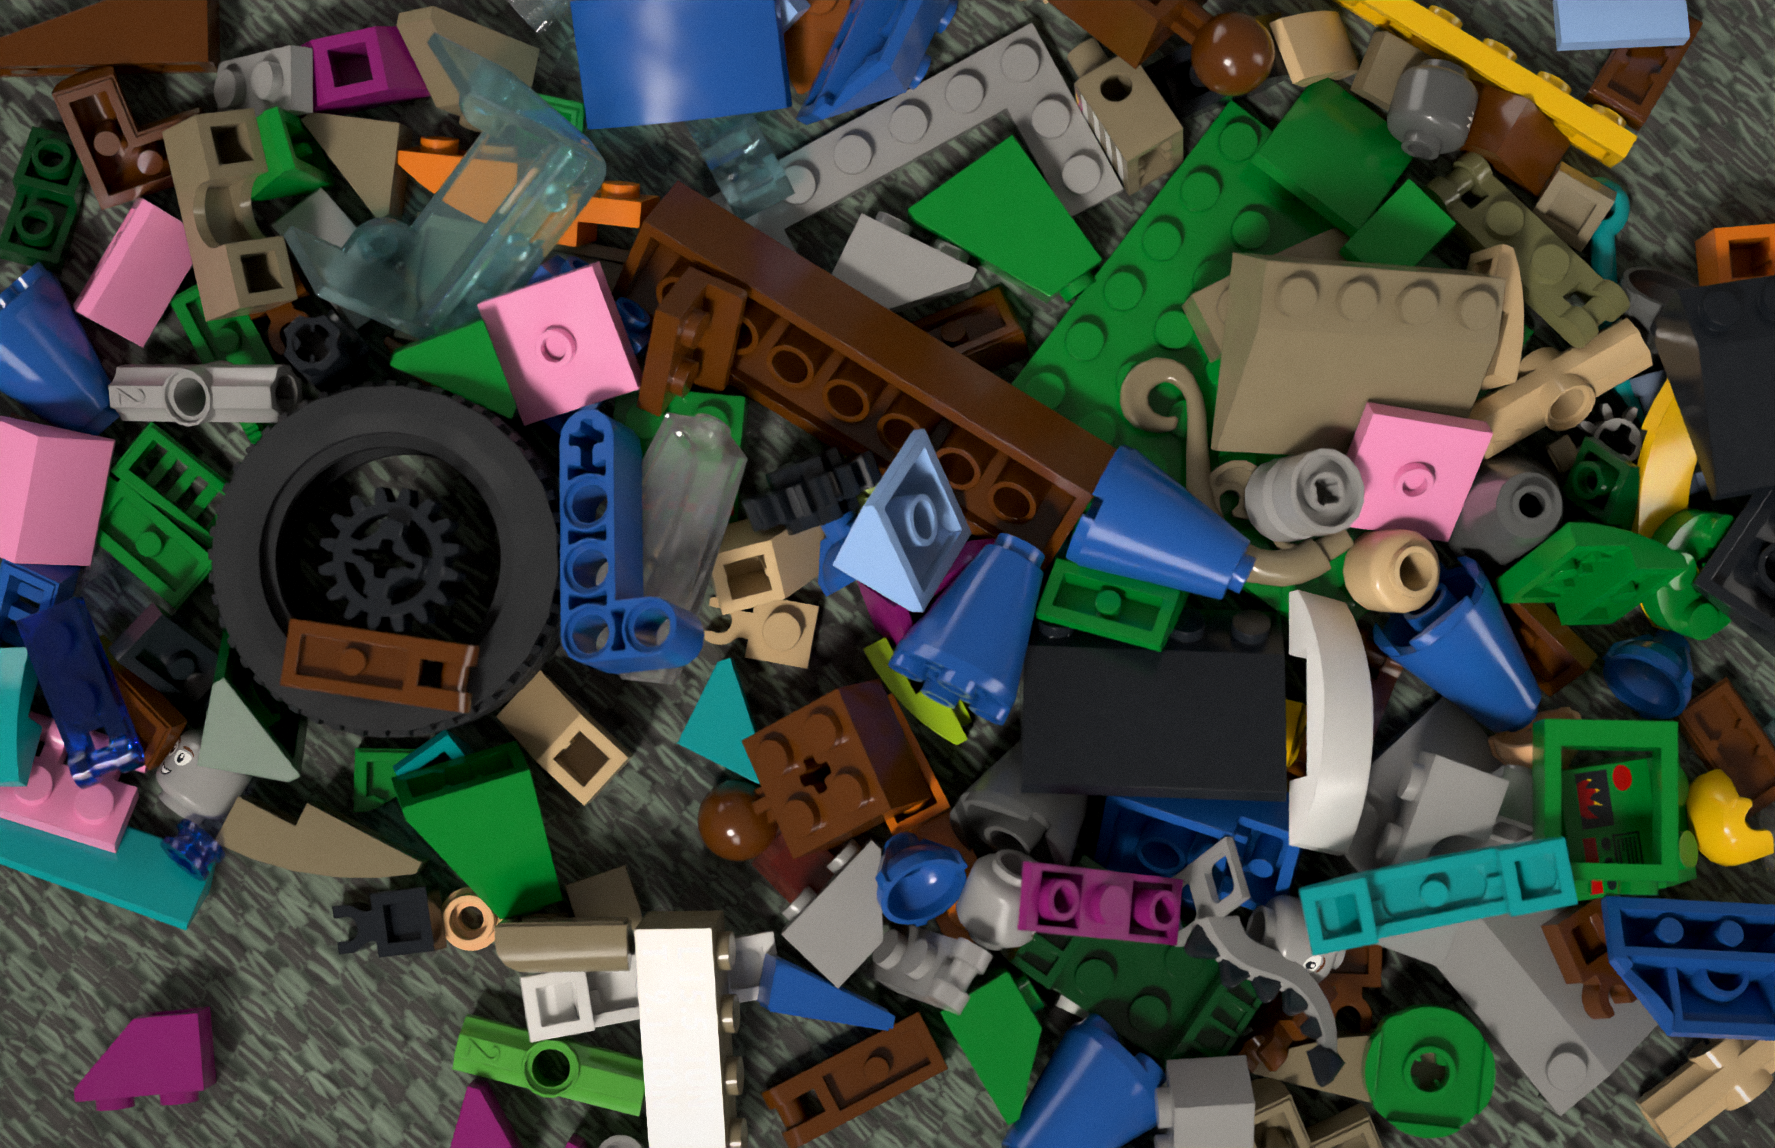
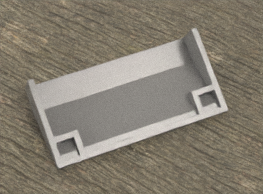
[1344,696,1658,1116]

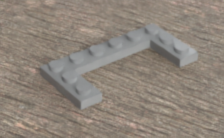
[708,23,1124,253]

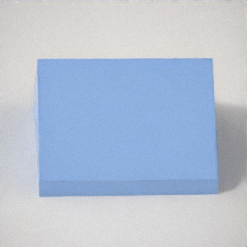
[833,429,972,613]

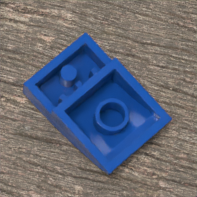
[570,0,792,129]
[1094,792,1303,912]

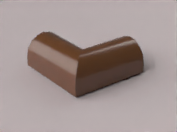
[52,65,206,210]

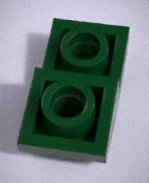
[0,126,88,274]
[1561,436,1640,531]

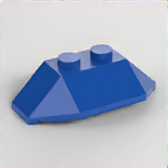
[796,0,958,125]
[1601,896,1775,1041]

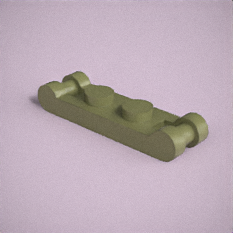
[1421,151,1630,348]

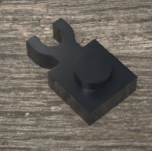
[332,884,447,958]

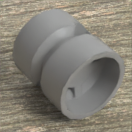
[1245,448,1364,542]

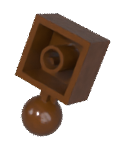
[1047,0,1275,96]
[697,678,932,861]

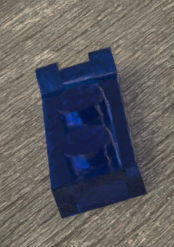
[15,596,145,789]

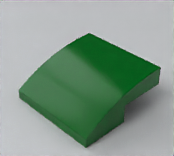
[1250,77,1413,238]
[1036,518,1190,652]
[1495,522,1689,626]

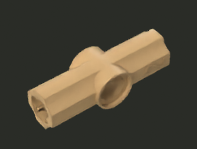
[1468,318,1653,460]
[1635,1038,1775,1148]

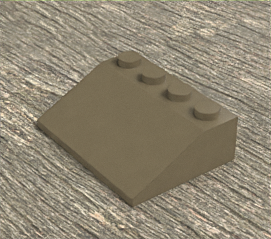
[1211,252,1506,455]

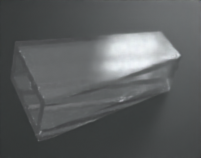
[596,412,748,685]

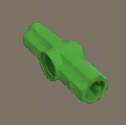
[452,1014,646,1117]

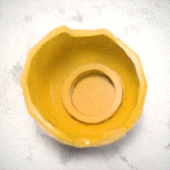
[1686,769,1774,867]

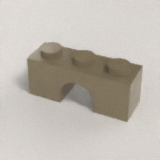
[162,108,298,322]

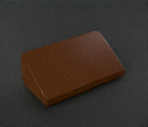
[912,285,1030,372]

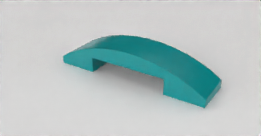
[1298,837,1578,956]

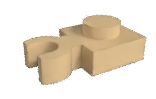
[704,597,819,669]

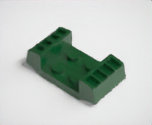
[1001,848,1264,1069]

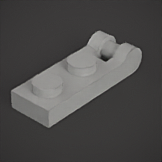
[865,923,993,1015]

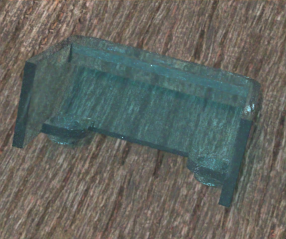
[284,32,606,339]

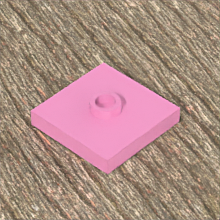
[477,261,643,426]
[1346,402,1493,542]

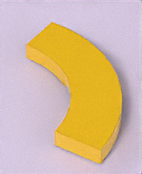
[1631,378,1699,631]

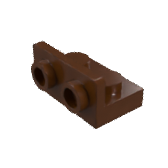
[637,266,748,417]

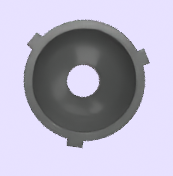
[1619,265,1699,353]

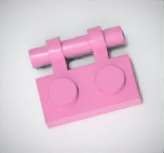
[0,711,149,853]

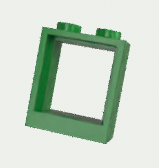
[1532,719,1679,895]

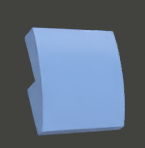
[1553,0,1690,51]

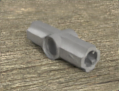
[108,360,303,427]

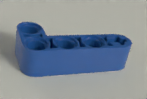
[559,409,705,674]

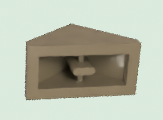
[301,112,413,226]

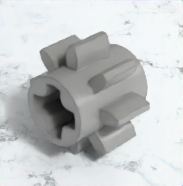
[1575,403,1647,463]

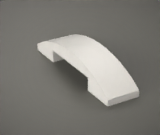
[1289,590,1373,856]
[519,931,777,1042]

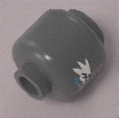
[1387,59,1479,160]

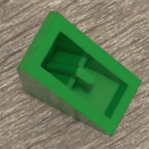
[251,106,337,202]
[1338,179,1456,266]
[389,317,517,419]

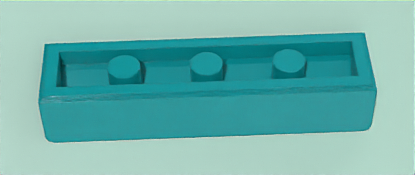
[0,818,216,931]

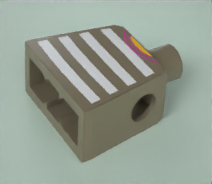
[1067,37,1183,196]

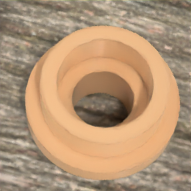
[442,886,504,951]

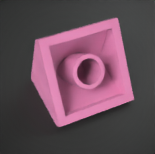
[73,197,192,347]
[0,415,116,566]

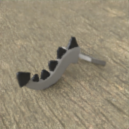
[1172,837,1345,1087]

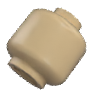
[1343,529,1440,613]

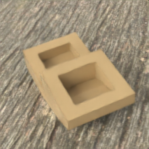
[1269,11,1360,87]
[1467,244,1524,390]

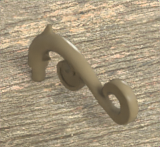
[1120,357,1354,587]

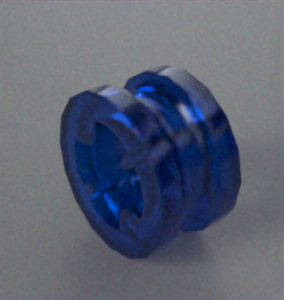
[160,818,226,881]

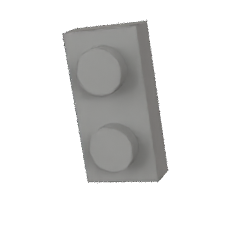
[214,45,313,118]

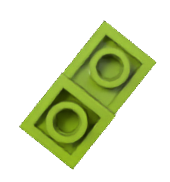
[863,637,972,745]

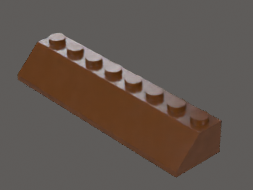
[612,180,1117,573]

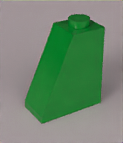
[907,135,1102,304]
[391,740,563,920]

